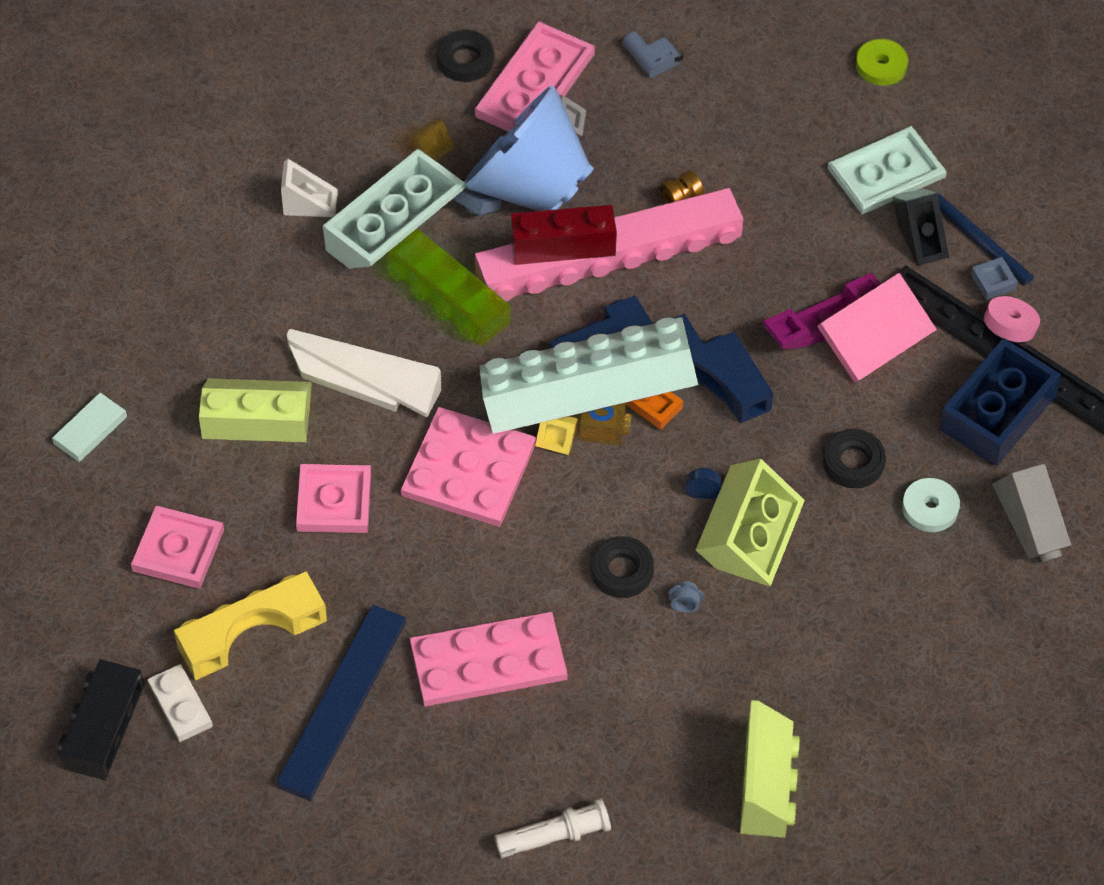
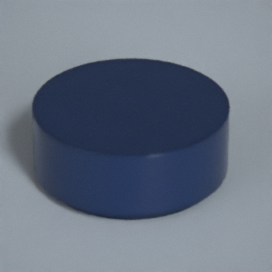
[686,468,722,499]

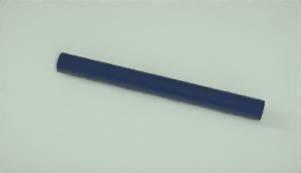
[937,193,1034,286]

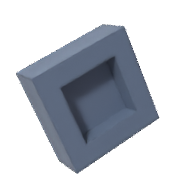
[454,188,502,216]
[971,257,1018,300]

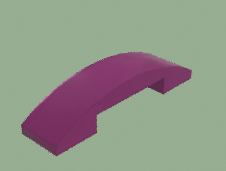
[762,272,881,349]

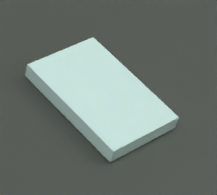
[827,126,947,214]

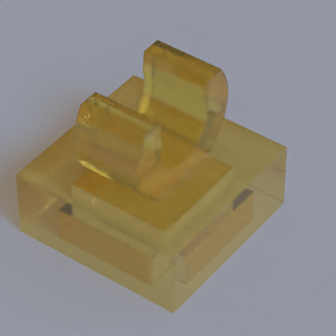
[410,118,454,161]

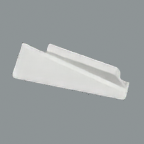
[287,329,441,417]

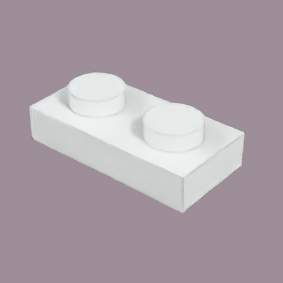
[147,664,213,742]

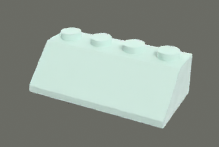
[323,149,466,269]

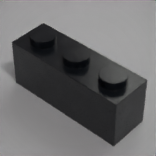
[57,659,144,781]

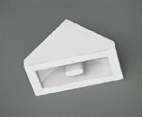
[281,159,338,217]

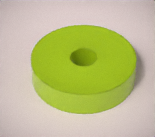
[856,39,908,86]

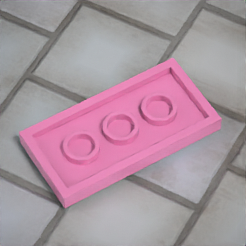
[475,22,595,132]
[410,612,568,707]

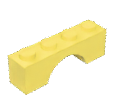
[174,571,327,680]

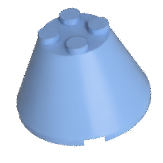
[464,85,594,211]

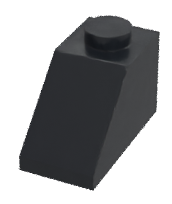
[893,188,949,266]

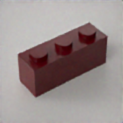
[511,204,617,265]

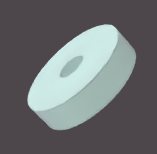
[902,478,960,532]

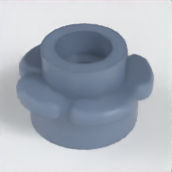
[669,581,704,613]

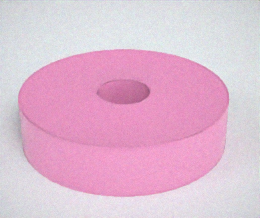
[984,296,1040,342]

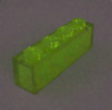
[386,228,510,347]

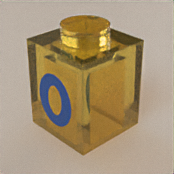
[580,402,632,446]

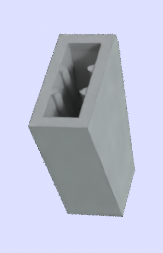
[992,463,1071,562]

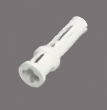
[494,798,611,859]

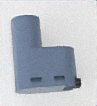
[622,32,684,78]

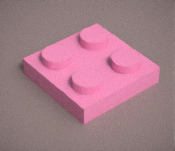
[296,464,371,533]
[131,506,224,589]

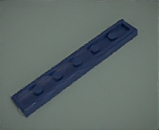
[276,604,406,802]

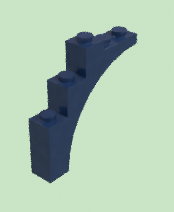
[549,295,773,423]

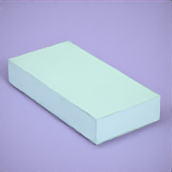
[52,393,127,462]

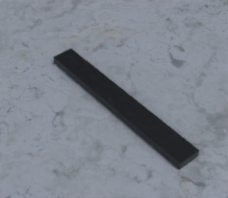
[896,265,1104,434]

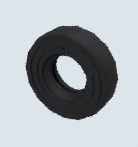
[436,29,494,83]
[823,429,886,488]
[590,536,654,598]

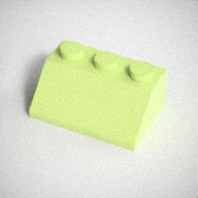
[199,378,312,442]
[696,459,805,586]
[740,700,799,837]

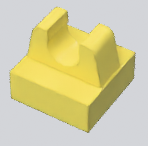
[535,416,578,455]

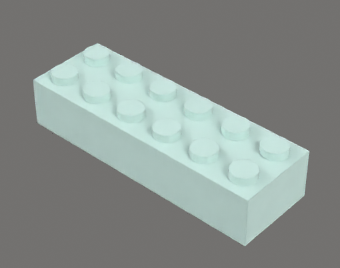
[479,317,698,434]

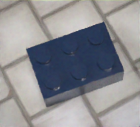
[940,338,1061,467]

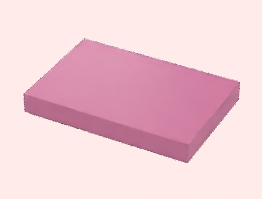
[817,273,937,383]

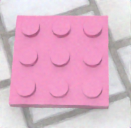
[401,407,537,527]

